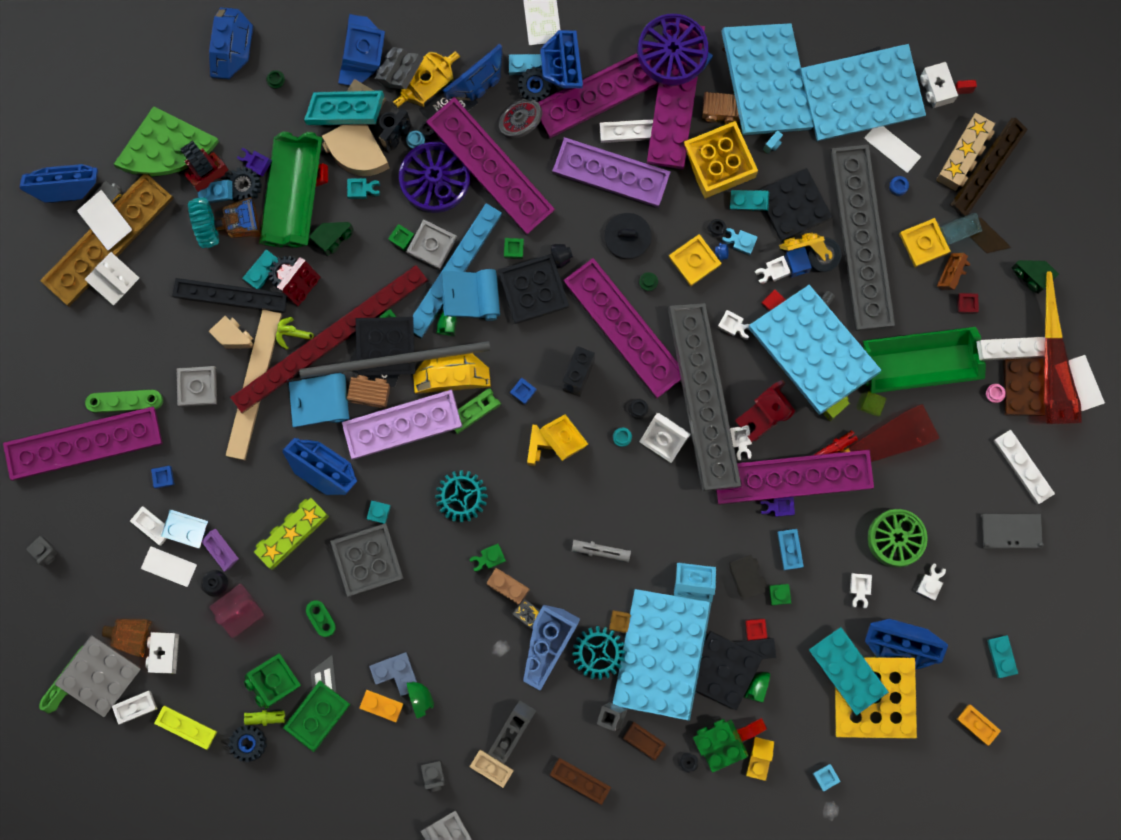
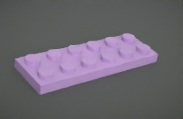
[342,390,463,460]

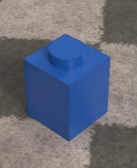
[784,247,812,278]

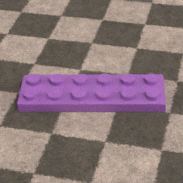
[552,137,671,208]

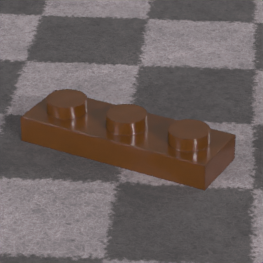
[550,758,611,805]

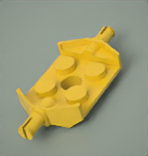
[393,51,460,108]

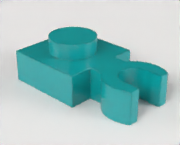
[347,178,380,199]

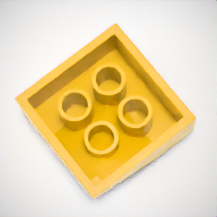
[684,121,758,199]

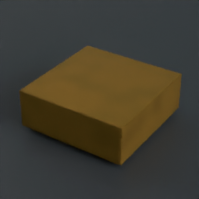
[609,610,631,633]

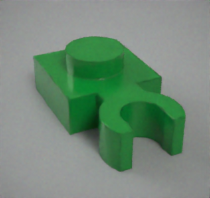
[470,544,506,572]

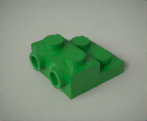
[244,653,301,710]
[693,719,749,773]

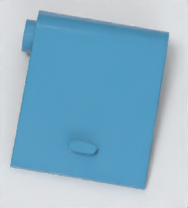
[441,269,500,321]
[289,373,350,428]

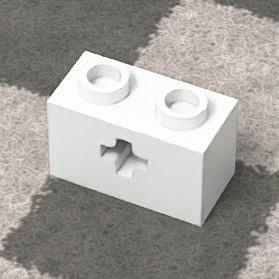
[920,62,958,108]
[146,632,179,674]

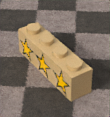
[936,113,995,191]

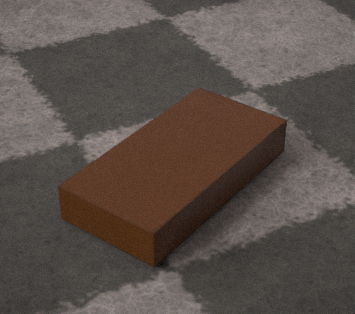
[623,722,666,761]

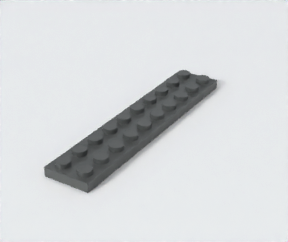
[831,145,895,331]
[668,303,741,492]

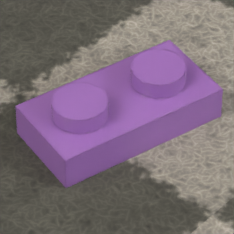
[201,529,239,572]

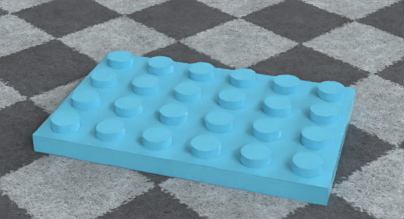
[721,23,814,135]
[800,44,926,141]
[748,285,881,415]
[613,589,712,721]

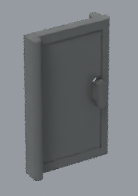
[981,514,1044,549]

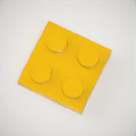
[899,218,951,267]
[669,234,722,287]
[539,414,588,461]

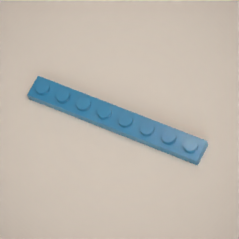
[413,204,502,339]

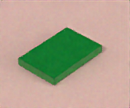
[283,680,351,752]

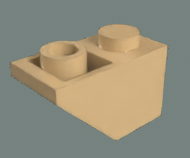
[209,316,254,348]

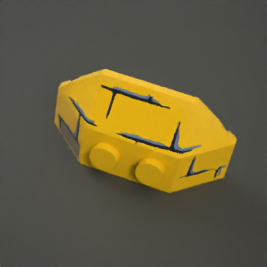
[413,353,491,394]

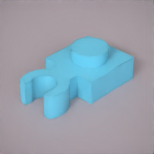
[722,228,758,256]

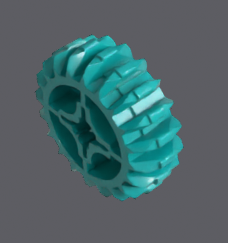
[188,197,219,248]
[435,470,488,523]
[572,626,625,680]

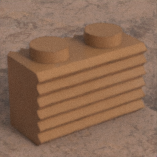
[702,92,740,124]
[347,375,390,409]
[487,568,530,606]

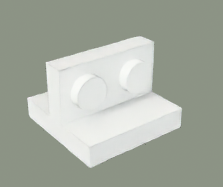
[85,252,139,305]
[640,413,691,463]

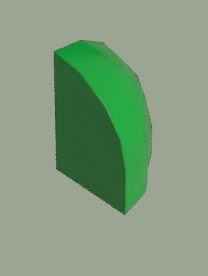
[436,312,457,336]
[744,672,770,703]
[406,682,434,719]

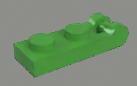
[455,388,501,434]

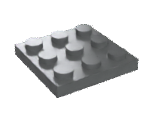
[330,523,404,597]

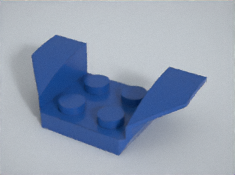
[338,14,385,86]

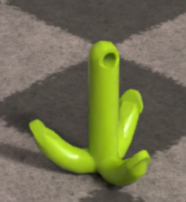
[276,317,314,350]

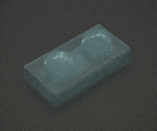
[940,213,982,245]

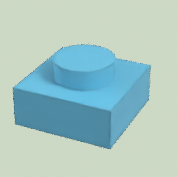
[763,130,783,154]
[812,764,841,792]

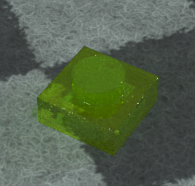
[861,391,887,417]

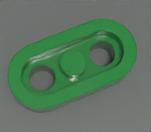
[306,600,336,637]

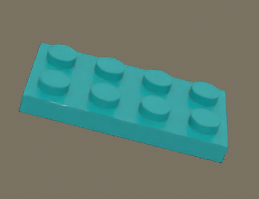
[304,91,384,125]
[809,627,889,715]

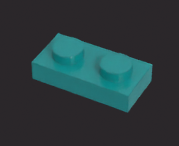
[730,190,769,211]
[242,250,279,289]
[987,635,1018,678]

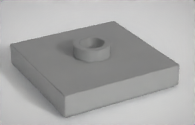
[406,219,457,270]
[177,366,217,407]

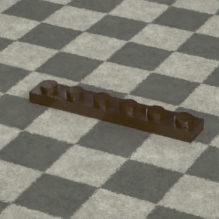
[950,117,1028,217]

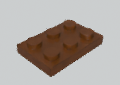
[1003,358,1045,416]

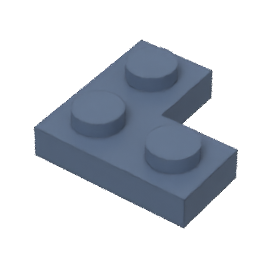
[369,652,417,696]

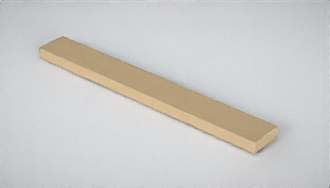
[226,310,282,461]

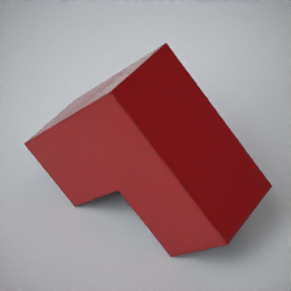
[737,718,767,742]

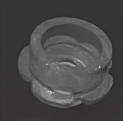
[493,640,511,658]
[823,801,839,821]

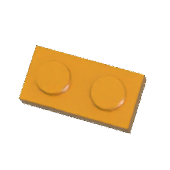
[360,690,404,722]
[956,704,1001,746]

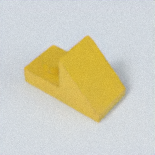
[527,425,553,466]
[746,737,774,781]

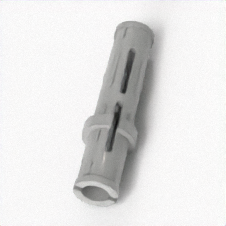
[571,539,631,563]

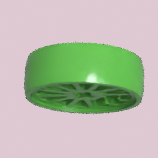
[867,509,928,568]

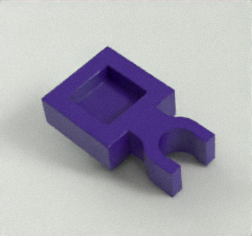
[237,147,272,176]
[761,497,795,517]

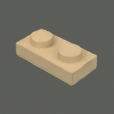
[470,749,514,788]

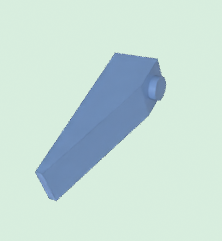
[523,605,580,690]

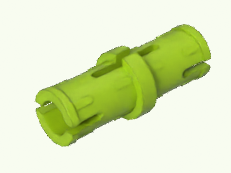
[244,710,285,726]

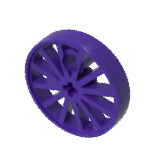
[637,14,709,85]
[399,142,470,213]

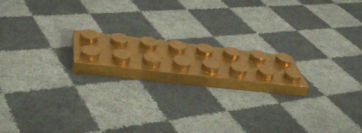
[40,174,174,307]

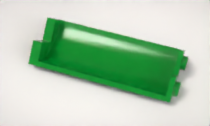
[259,132,322,248]

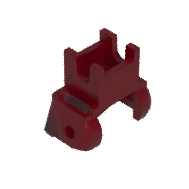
[735,380,796,442]

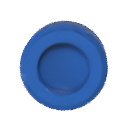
[889,176,909,196]

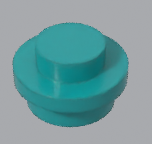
[613,428,632,447]

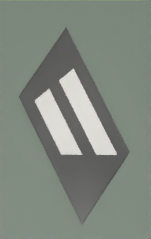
[311,655,336,692]

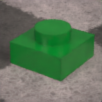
[388,224,415,251]
[504,238,524,259]
[769,584,791,606]

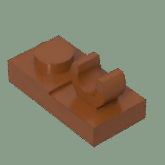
[937,253,970,290]

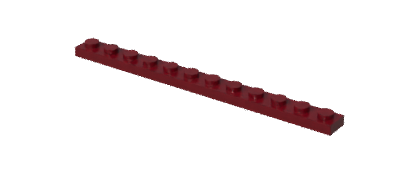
[230,265,428,414]

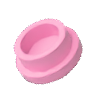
[986,384,1006,403]

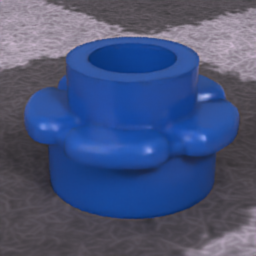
[715,243,729,261]

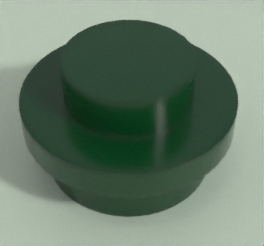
[266,70,285,89]
[639,272,658,291]

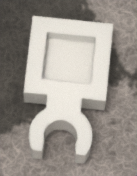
[755,256,791,284]
[717,310,750,340]
[730,425,752,461]
[916,564,946,601]
[850,573,872,608]

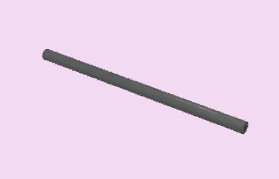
[299,341,491,378]

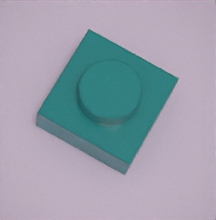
[367,500,391,524]

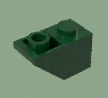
[309,222,354,256]
[1011,260,1059,294]

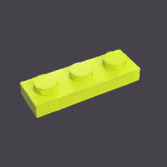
[154,706,217,750]

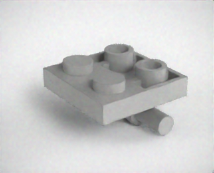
[421,810,472,840]

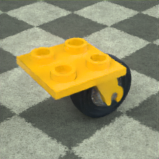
[779,232,841,272]

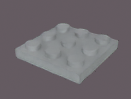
[55,635,141,717]

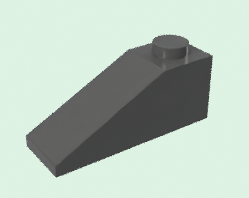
[488,701,536,764]

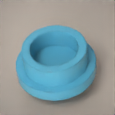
[406,131,425,149]

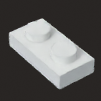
[130,506,167,546]
[112,691,157,725]

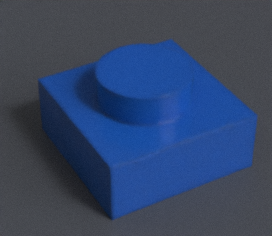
[510,378,537,405]
[151,466,175,489]

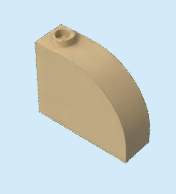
[322,124,390,176]

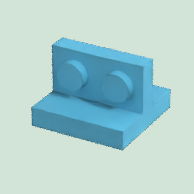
[674,563,716,603]

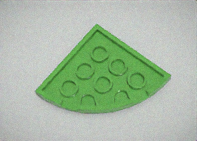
[114,106,219,176]

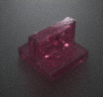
[209,583,265,638]

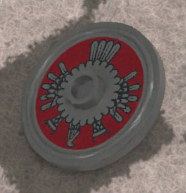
[499,99,542,138]

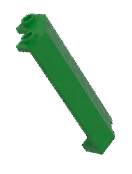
[863,327,986,393]

